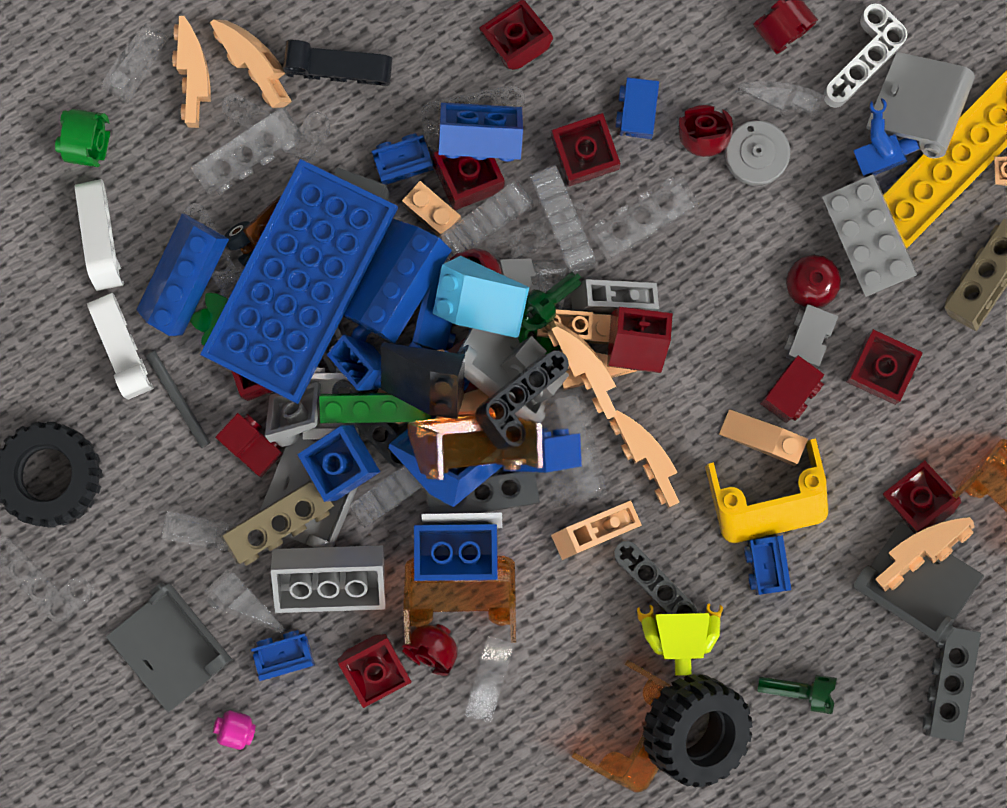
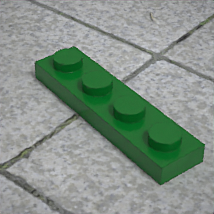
[319,393,431,423]

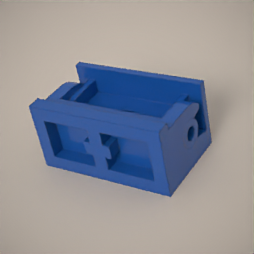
[615,78,659,139]
[372,133,434,185]
[744,535,791,595]
[251,630,315,681]

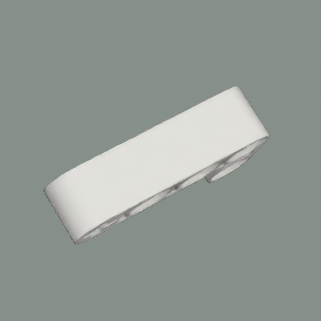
[823,3,907,108]
[75,179,124,291]
[87,293,154,400]

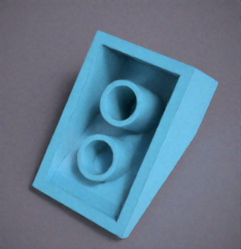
[433,256,529,338]

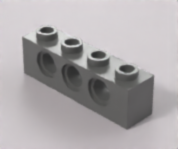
[426,470,540,514]
[923,628,981,742]

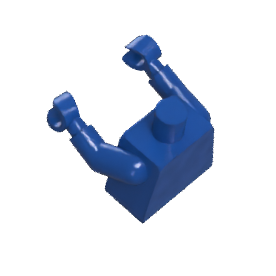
[853,98,920,177]
[327,325,422,391]

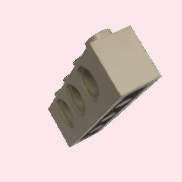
[944,218,1007,332]
[220,480,334,566]

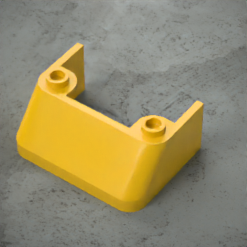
[705,438,828,543]

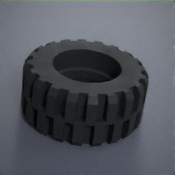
[0,421,102,528]
[643,674,753,787]

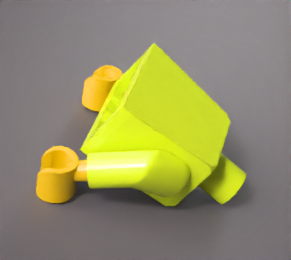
[637,603,723,676]

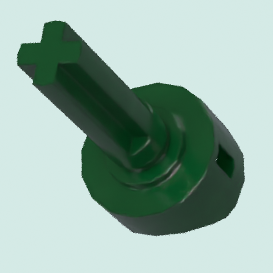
[521,272,582,330]
[757,675,837,714]

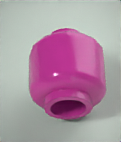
[213,710,256,750]

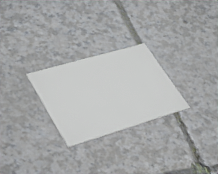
[421,513,502,528]

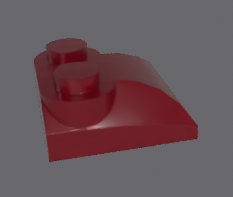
[479,0,553,70]
[883,461,961,534]
[337,634,412,708]

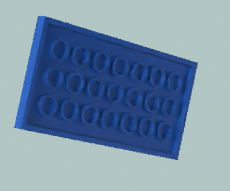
[200,159,398,404]

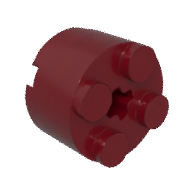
[753,0,818,55]

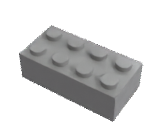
[822,174,918,297]
[271,545,386,613]

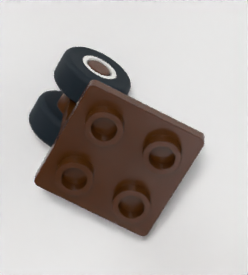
[225,196,281,267]

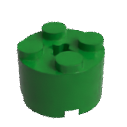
[55,109,110,167]

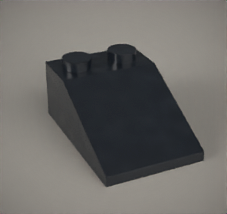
[381,343,465,419]

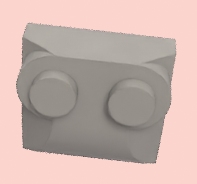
[265,381,321,447]

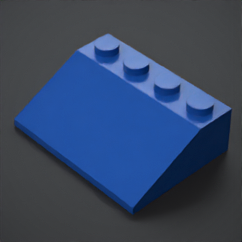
[343,219,452,344]
[389,415,512,507]

